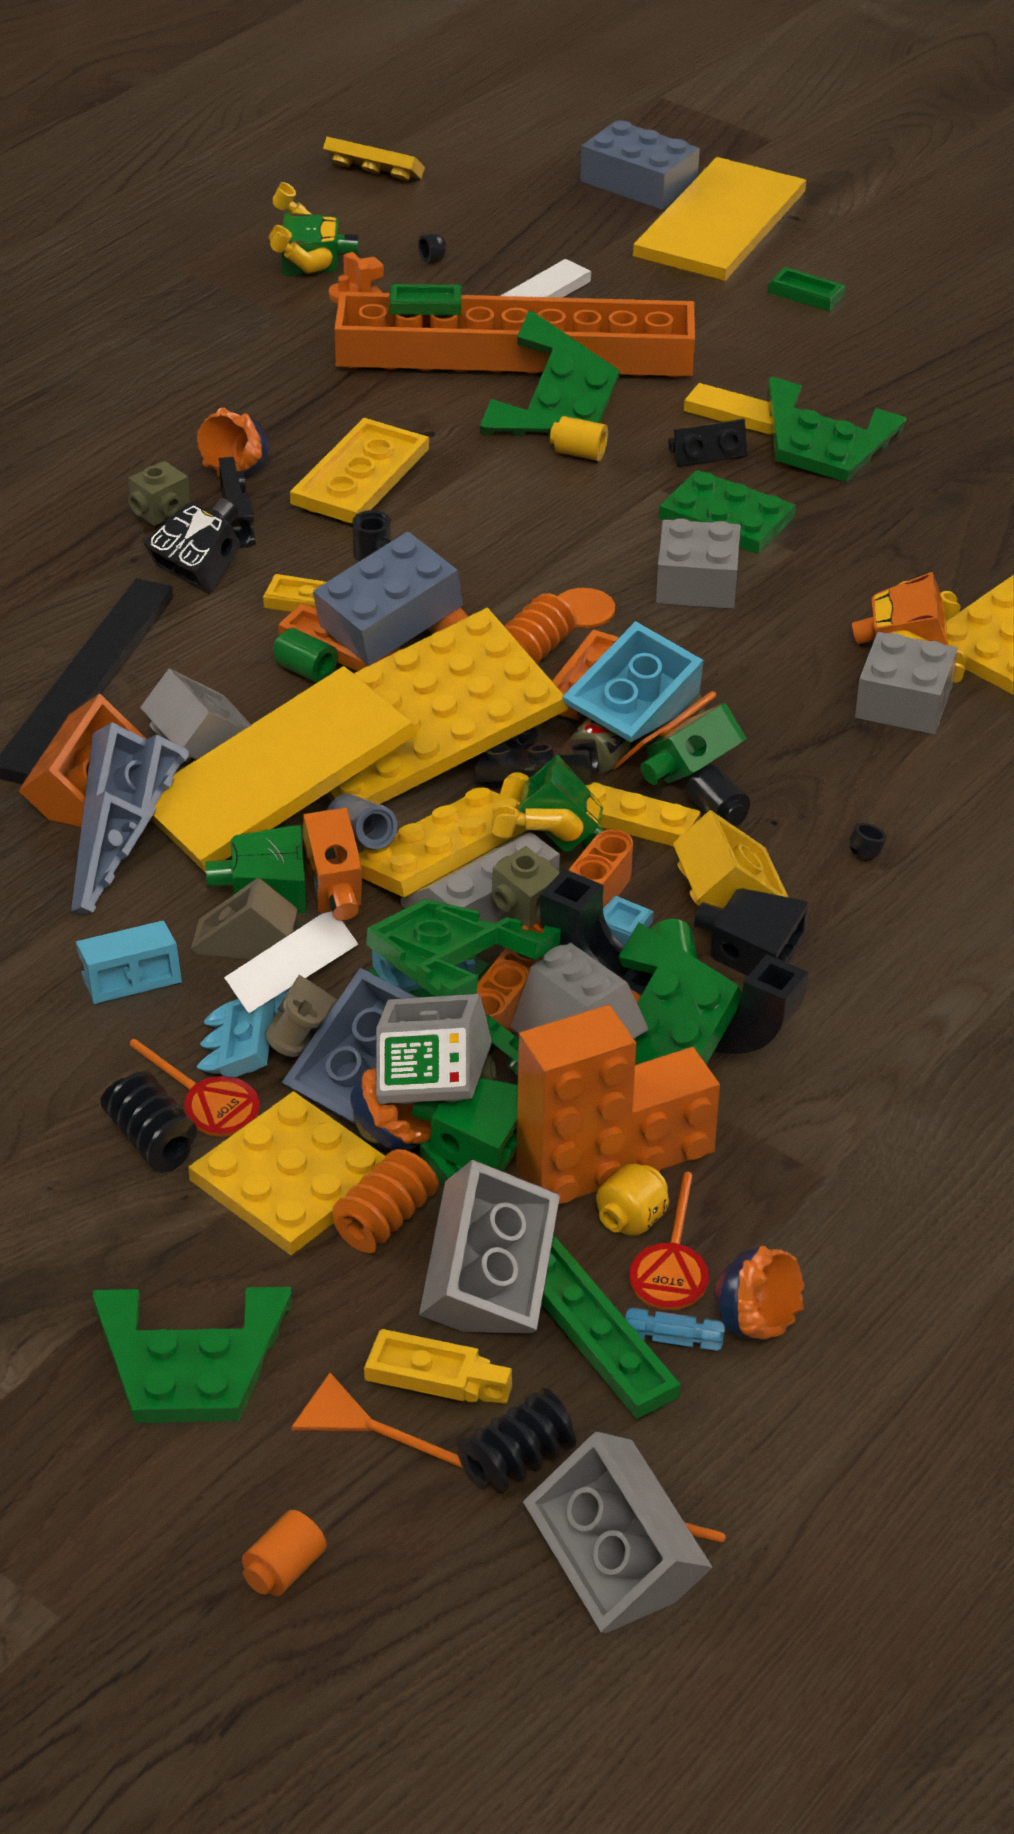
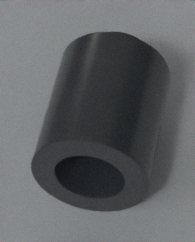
[686,765,750,826]

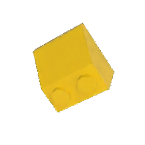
[672,810,788,908]

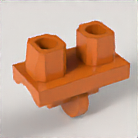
[329,252,384,303]

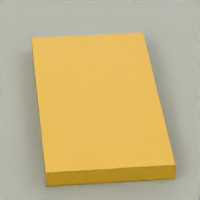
[633,157,806,281]
[150,666,417,872]

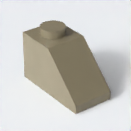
[191,877,298,959]

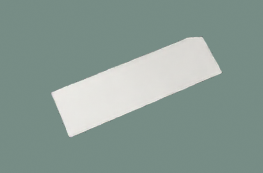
[224,911,359,1013]

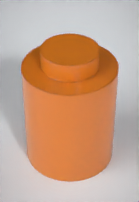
[242,1510,327,1596]

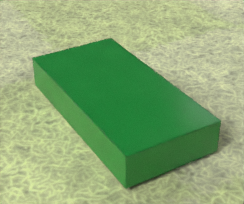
[768,267,846,312]
[389,284,461,315]

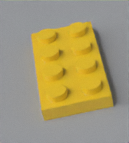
[290,418,429,523]
[359,787,527,898]

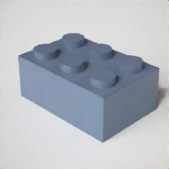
[580,120,700,210]
[313,531,463,666]

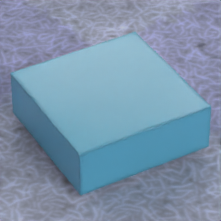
[603,896,653,945]

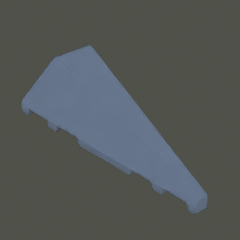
[71,722,189,915]

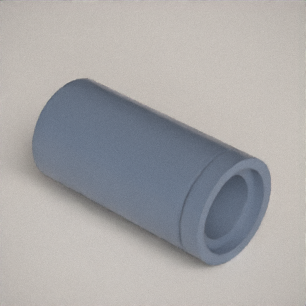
[328,794,398,849]

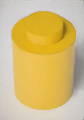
[550,416,608,461]

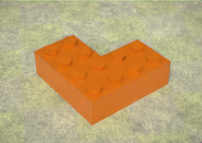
[516,1004,720,1204]

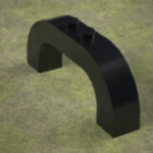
[540,868,808,1054]

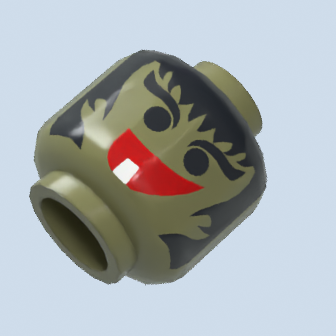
[569,718,631,774]

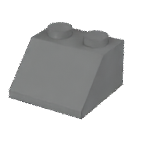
[140,668,251,762]

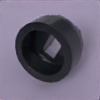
[418,233,447,263]
[850,823,887,860]

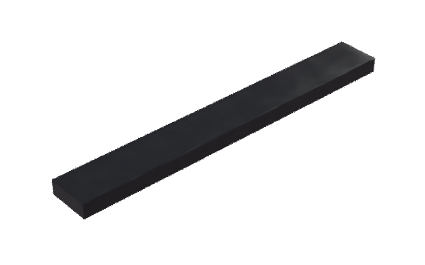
[0,578,173,784]

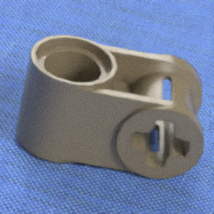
[265,974,338,1057]

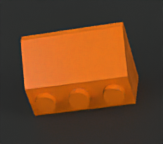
[18,693,146,827]

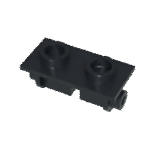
[668,419,748,467]

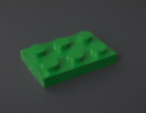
[659,470,796,555]

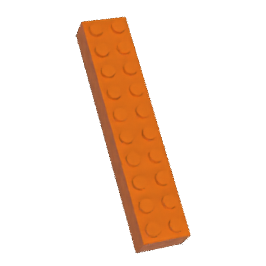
[334,292,695,378]

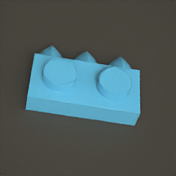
[197,998,275,1077]

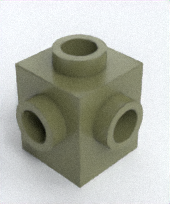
[128,460,190,526]
[491,846,560,928]

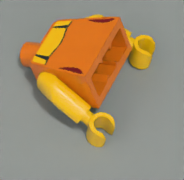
[852,572,967,683]

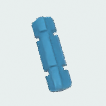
[625,1308,725,1351]

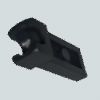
[219,457,256,548]
[475,739,599,785]

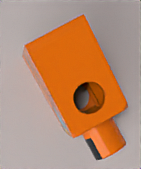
[303,807,362,921]

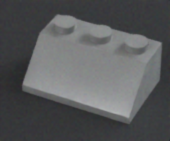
[401,832,560,923]
[510,943,649,1039]
[419,1160,560,1333]
[523,1431,713,1633]

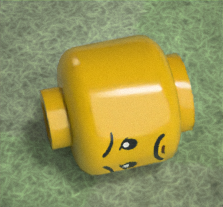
[596,1163,669,1236]

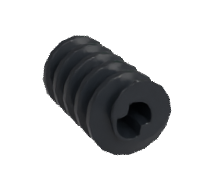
[100,1071,197,1173]
[456,1388,577,1492]

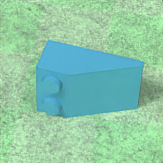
[562,621,704,742]

